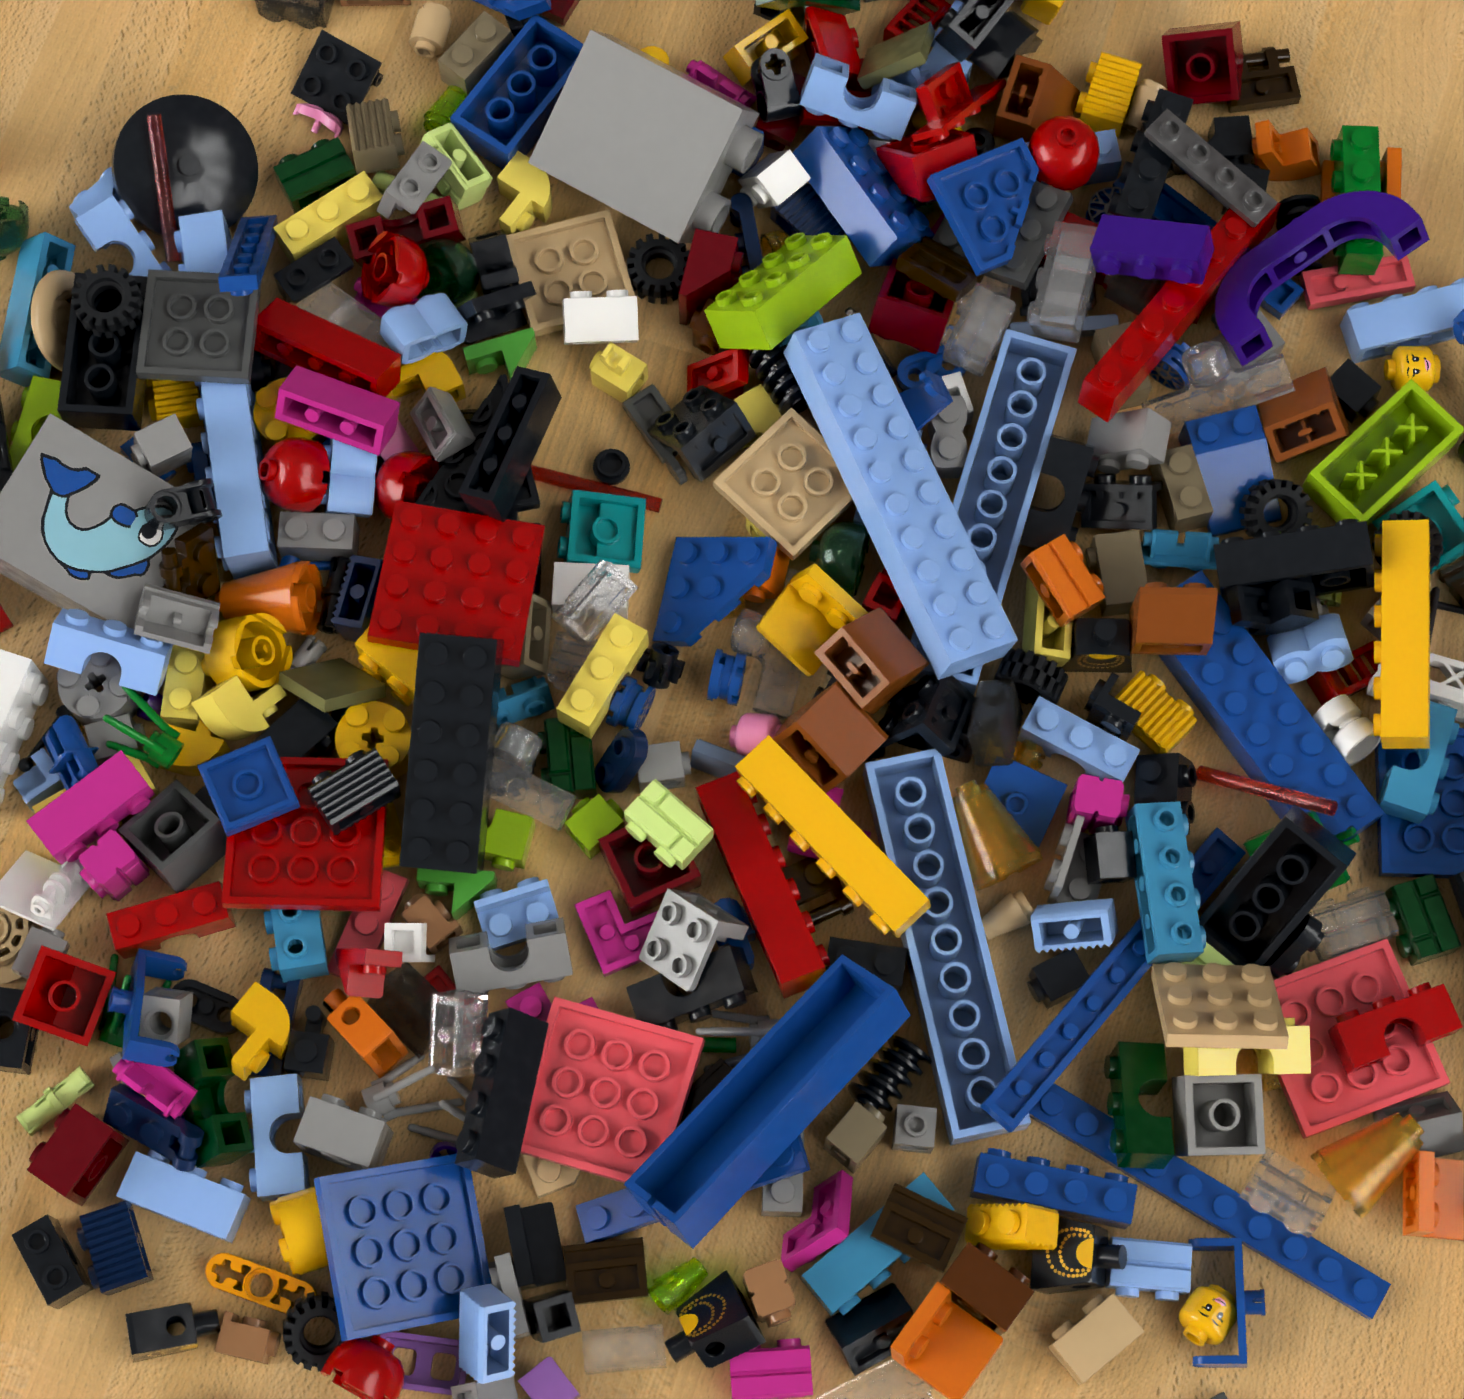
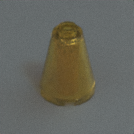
[952,780,1043,891]
[1310,1112,1425,1219]

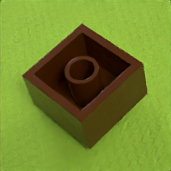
[939,1242,1035,1336]

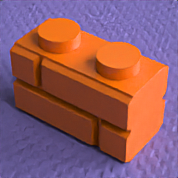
[1020,534,1106,627]

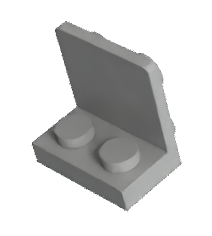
[1044,815,1102,904]
[639,888,749,992]

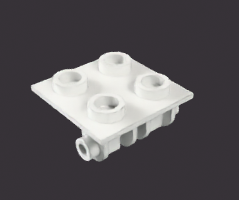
[0,850,90,931]

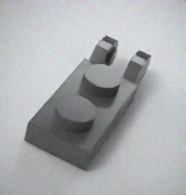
[622,384,688,485]

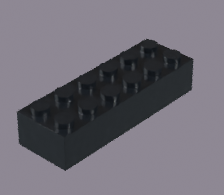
[399,632,504,874]

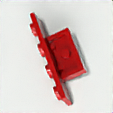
[911,61,1007,143]

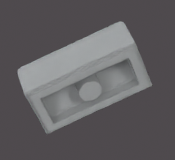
[410,386,476,462]

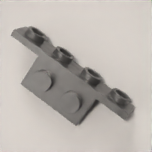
[1144,109,1278,227]

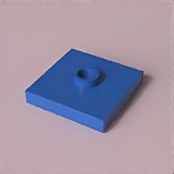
[197,736,300,837]
[966,753,1068,854]

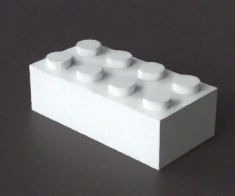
[0,649,49,806]

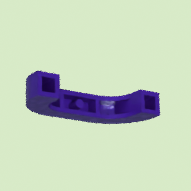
[1215,191,1430,367]

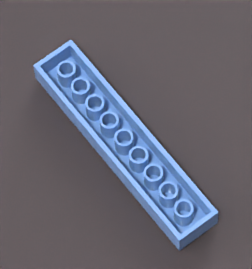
[174,210,279,579]
[783,312,1018,680]
[911,329,1077,695]
[863,748,1031,1146]

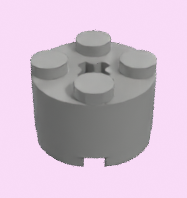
[57,652,142,726]

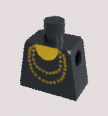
[1062,618,1132,673]
[1030,1217,1127,1294]
[664,1270,766,1368]
[125,1303,220,1363]

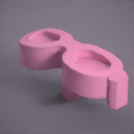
[293,103,344,138]

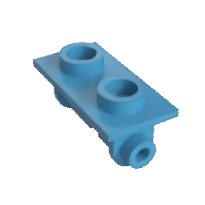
[1141,529,1219,571]
[497,676,555,728]

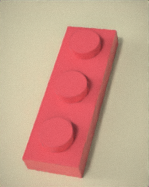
[1299,255,1416,310]
[328,869,409,978]

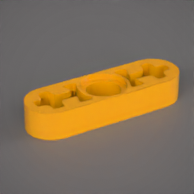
[205,1253,318,1314]

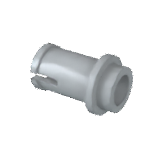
[290,635,327,669]

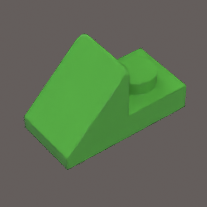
[463,327,537,381]
[416,868,498,921]

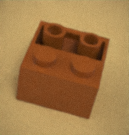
[992,54,1081,142]
[1256,367,1352,463]
[1129,582,1218,655]
[814,607,930,714]
[772,680,889,793]

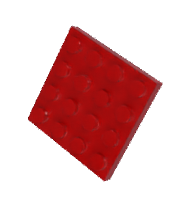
[367,500,545,667]
[221,757,389,912]

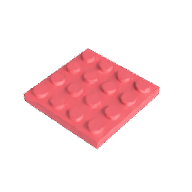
[1274,938,1450,1139]
[520,997,705,1183]

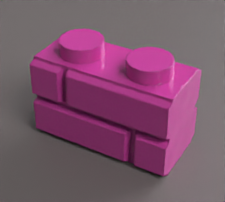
[1065,774,1130,834]
[78,829,150,901]
[729,1338,813,1399]

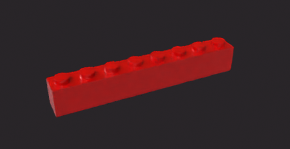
[1078,202,1281,423]

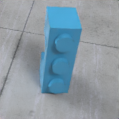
[1377,701,1460,824]

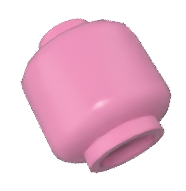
[729,713,782,756]

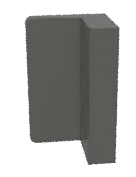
[1373,1091,1464,1167]

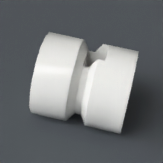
[1313,694,1381,766]

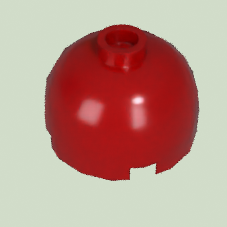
[1028,115,1100,191]
[361,231,430,307]
[258,437,330,512]
[374,451,441,520]
[321,1335,405,1399]

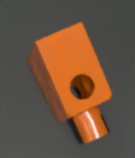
[323,988,409,1078]

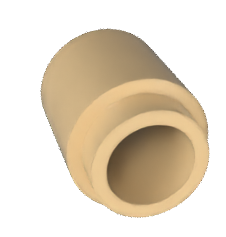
[409,2,452,58]

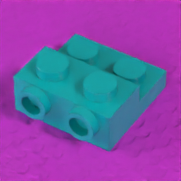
[1372,480,1464,574]
[557,489,646,573]

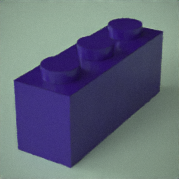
[1090,214,1214,284]

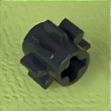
[636,643,685,689]

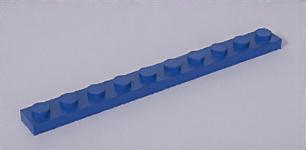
[980,827,1246,1133]
[1029,1083,1391,1320]

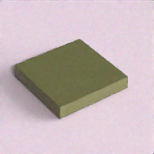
[857,21,935,90]
[278,658,386,713]

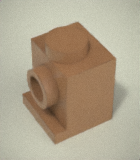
[401,892,463,955]
[215,1311,281,1365]

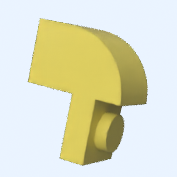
[497,151,552,235]
[191,675,287,740]

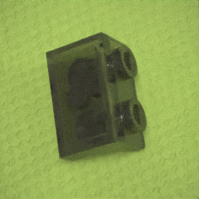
[367,962,460,1059]

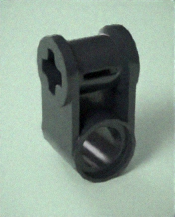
[750,48,801,123]
[144,478,222,530]

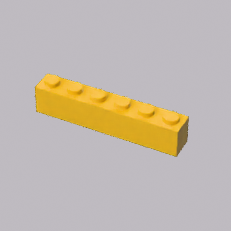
[1373,519,1430,749]
[735,735,931,938]

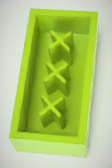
[704,232,862,350]
[1302,379,1464,526]

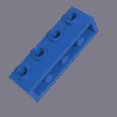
[970,1148,1138,1229]

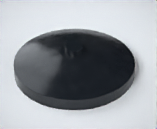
[112,94,258,240]

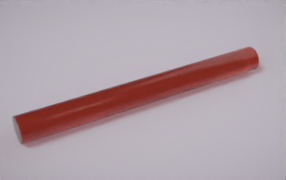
[146,114,181,263]
[531,464,663,513]
[1196,765,1338,816]

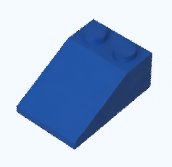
[1178,405,1282,537]

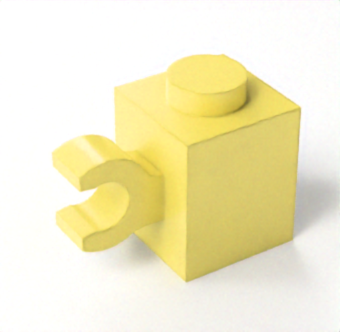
[589,342,648,403]

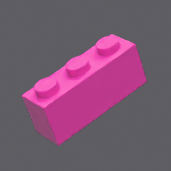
[275,365,401,456]
[26,750,156,865]

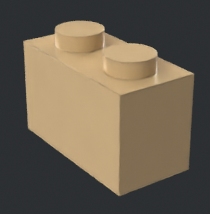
[1048,1293,1145,1385]

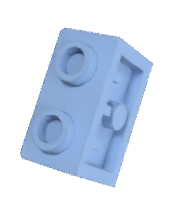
[473,877,559,951]

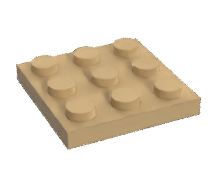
[506,209,638,337]
[713,407,854,561]
[1151,962,1289,1049]

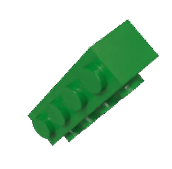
[1330,125,1384,275]

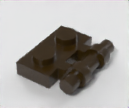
[1227,47,1301,113]
[159,522,220,599]

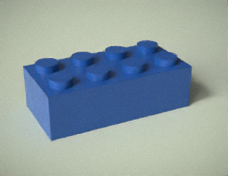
[450,15,583,170]
[793,126,935,267]

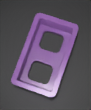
[380,1331,466,1395]

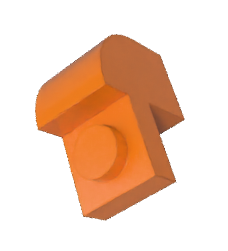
[1252,119,1321,181]

